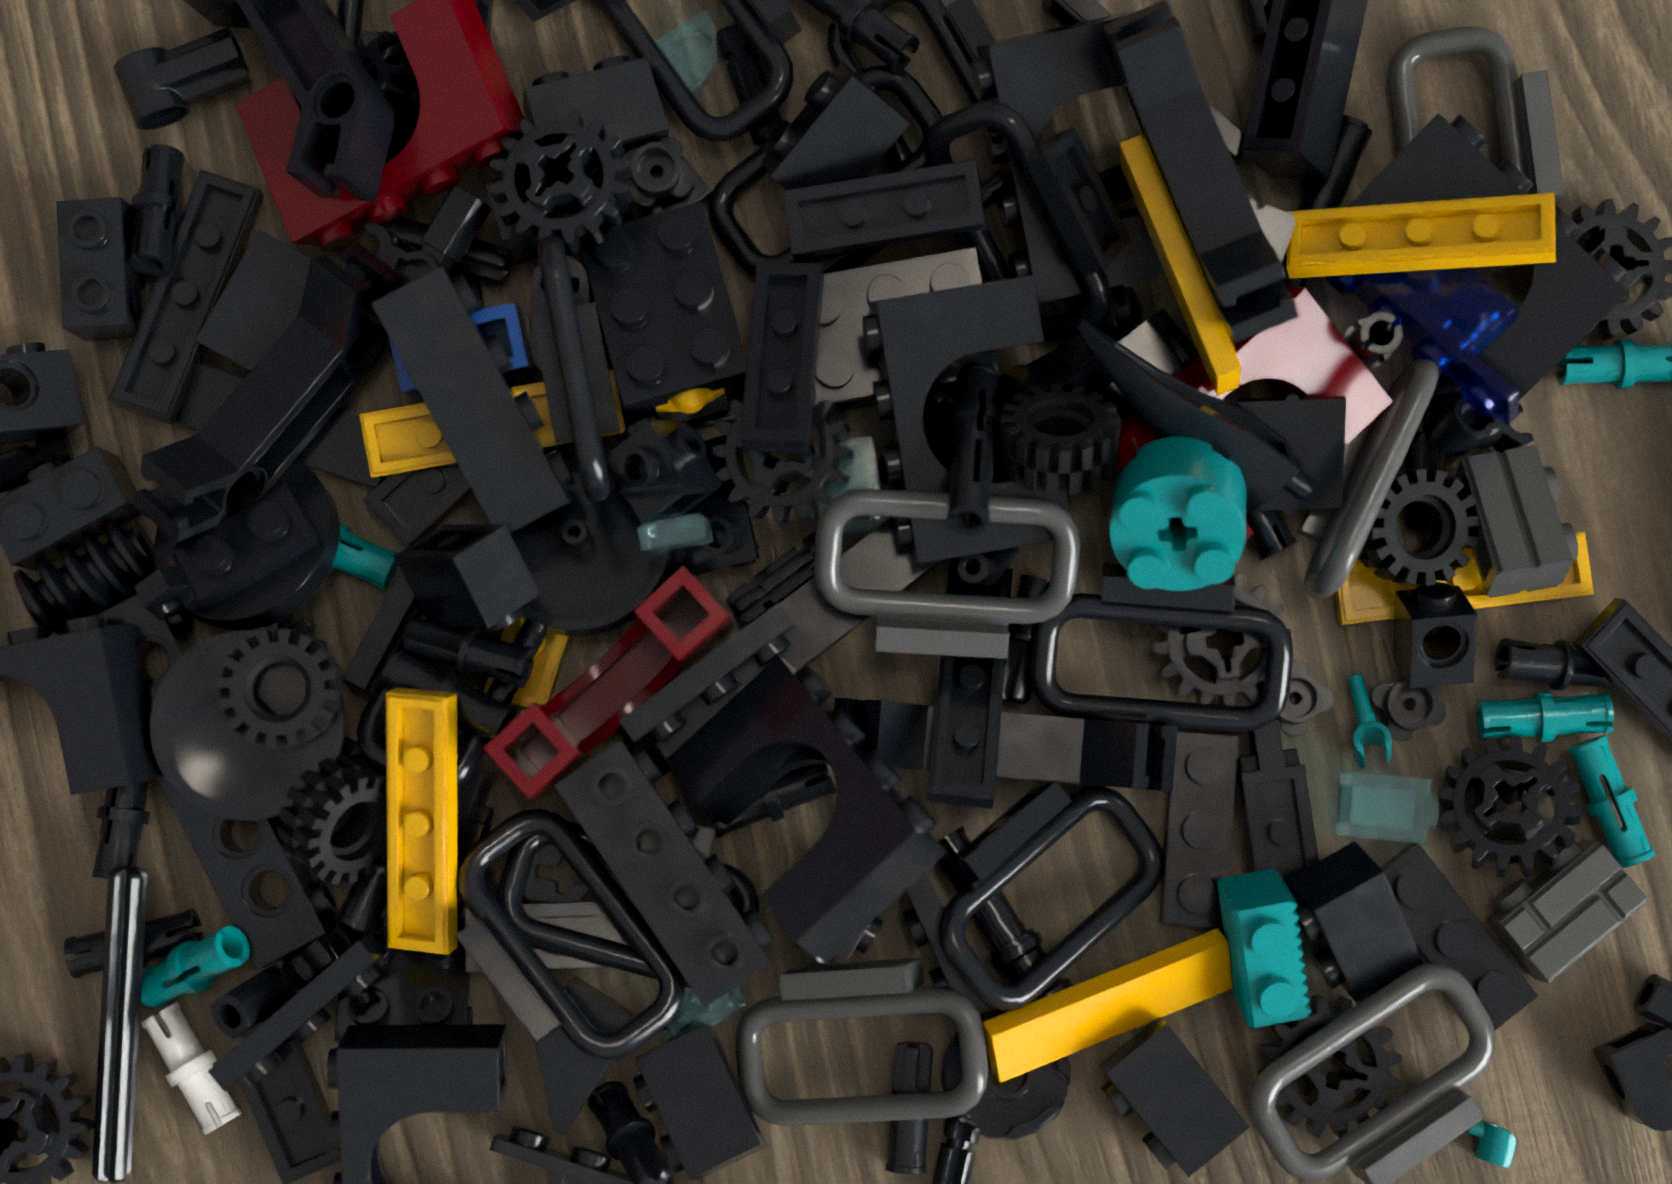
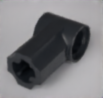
[113,27,252,130]

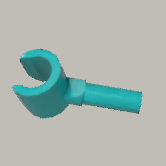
[1348,674,1392,768]
[1465,1121,1516,1167]

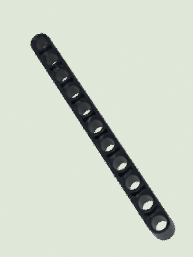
[617,308,1199,780]

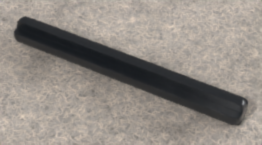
[92,865,148,1183]

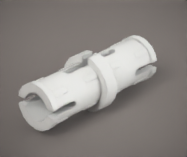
[141,1002,242,1135]

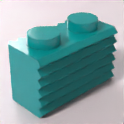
[1217,868,1312,1028]

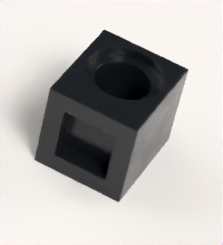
[1393,582,1477,688]

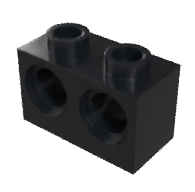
[56,197,146,342]

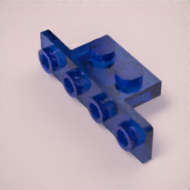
[1325,268,1519,425]

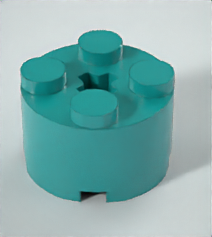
[1110,436,1246,591]

